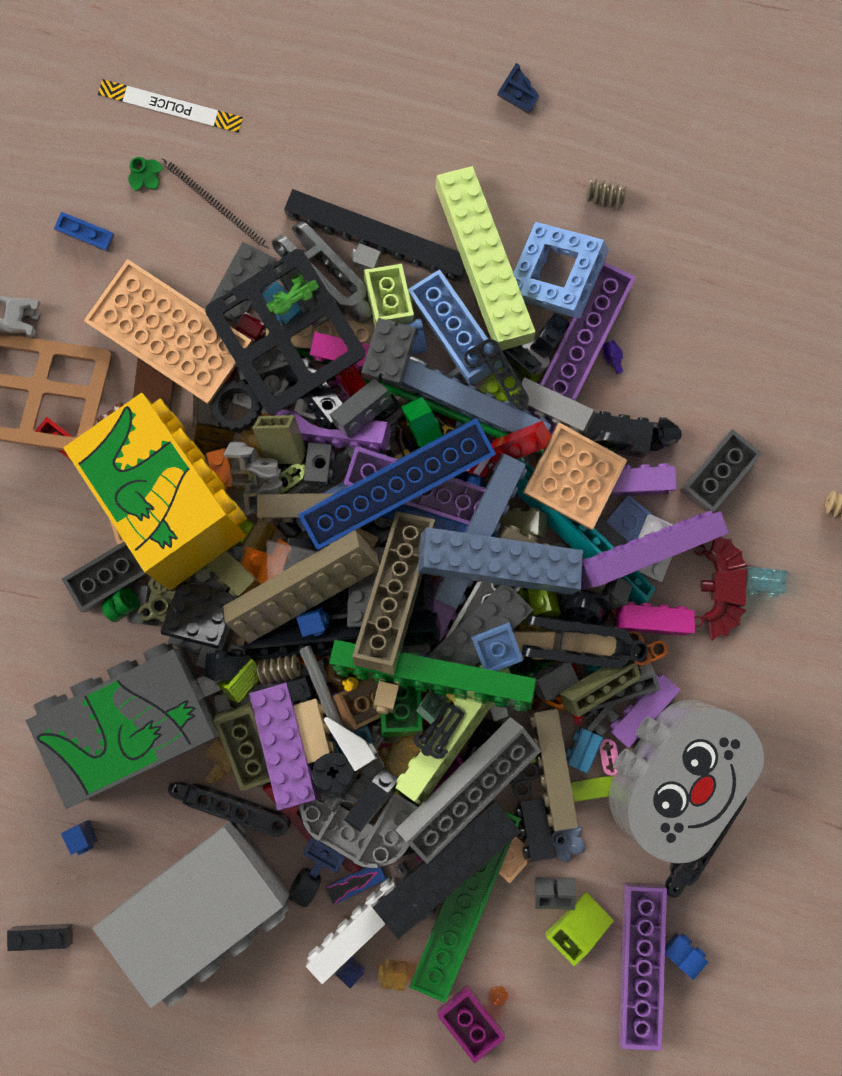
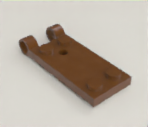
[133,358,174,411]

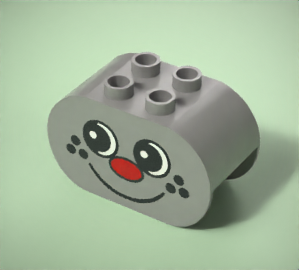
[609,700,764,863]

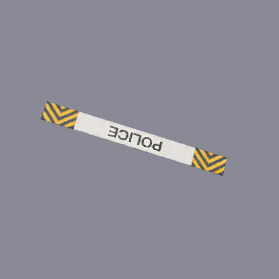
[98,79,243,133]

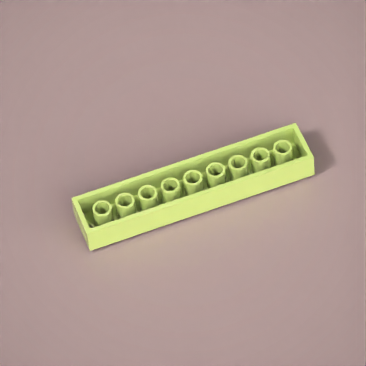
[435,166,535,350]

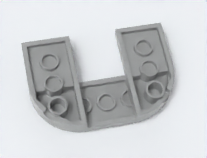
[300,769,419,868]

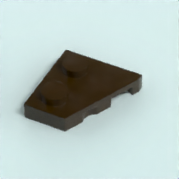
[193,422,235,455]

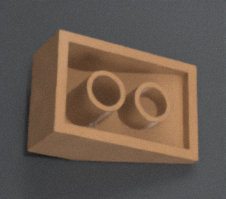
[331,678,381,731]

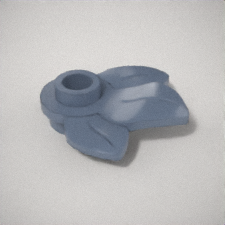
[550,825,586,862]

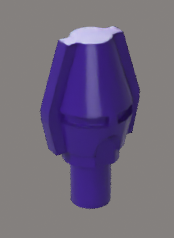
[603,340,624,374]

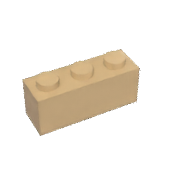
[294,699,336,764]

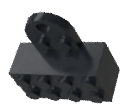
[580,411,654,458]

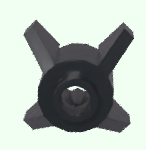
[650,417,682,451]

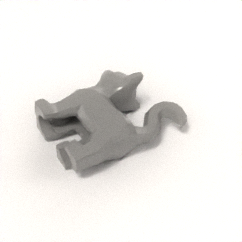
[0,296,40,338]

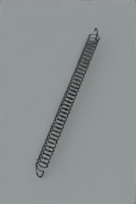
[162,158,269,249]

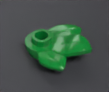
[128,157,163,192]

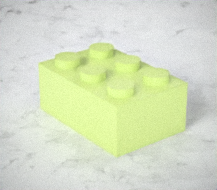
[364,264,414,328]

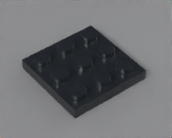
[161,581,236,649]

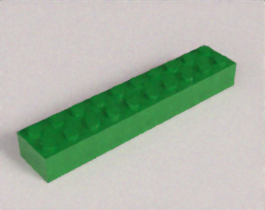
[329,640,536,712]

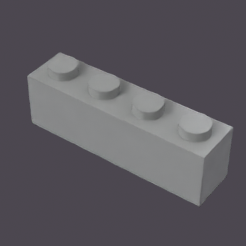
[515,378,596,435]

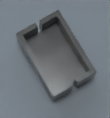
[361,318,417,389]

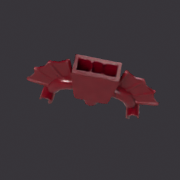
[694,537,748,641]

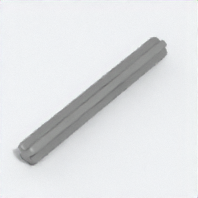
[300,646,343,726]

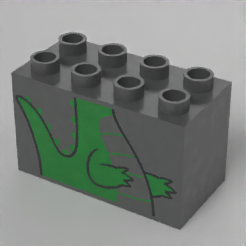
[25,643,219,809]

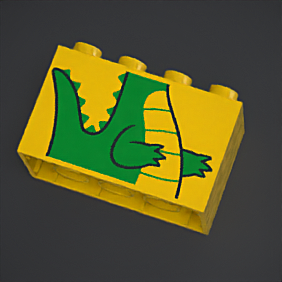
[63,393,247,590]

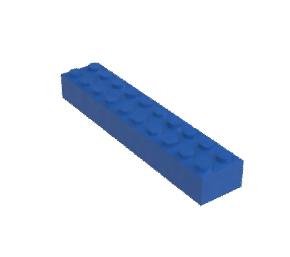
[298,418,496,550]

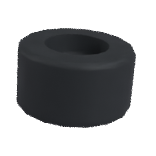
[288,867,321,907]

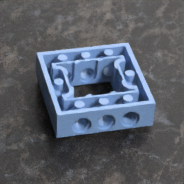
[513,222,609,319]

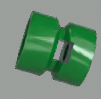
[101,587,139,622]

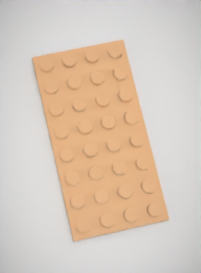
[84,259,253,405]

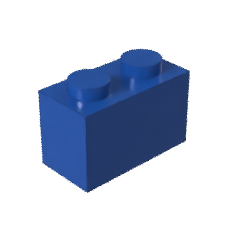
[61,820,98,856]

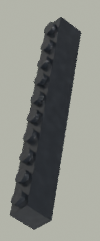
[284,189,465,282]
[243,612,441,660]

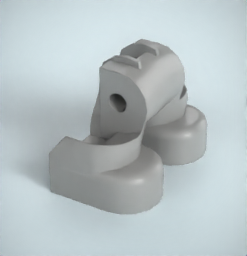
[223,442,282,516]

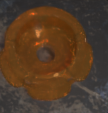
[489,986,508,1006]

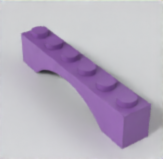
[277,410,392,452]

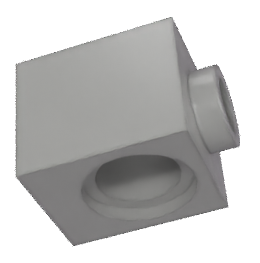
[351,243,381,270]

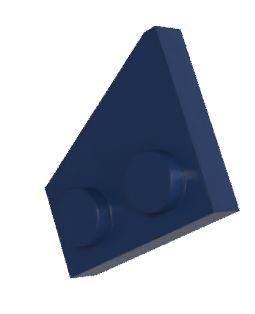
[497,63,539,114]

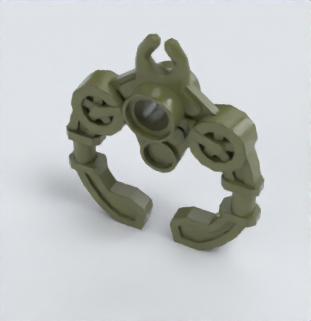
[137,567,217,622]

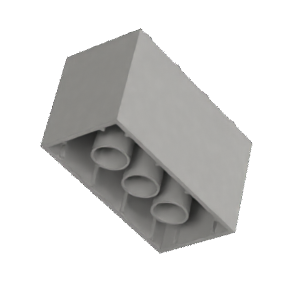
[92,821,289,1008]

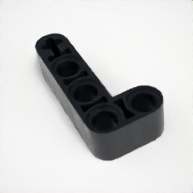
[463,339,529,409]

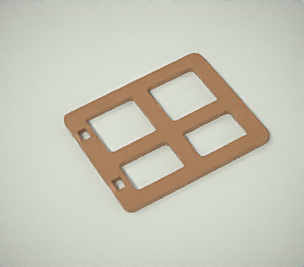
[0,334,112,451]

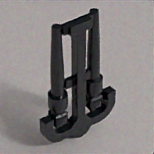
[414,702,465,759]

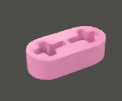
[599,738,618,776]

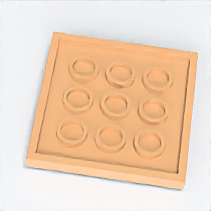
[523,423,627,530]

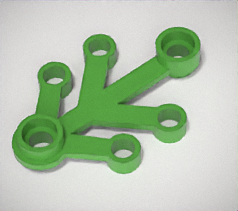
[267,273,319,315]

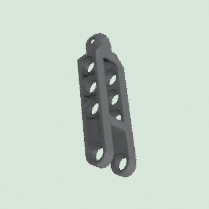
[272,221,372,323]

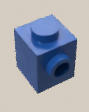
[296,607,330,637]

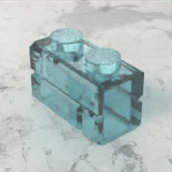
[745,566,788,597]

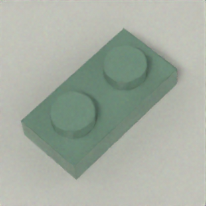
[416,690,449,724]

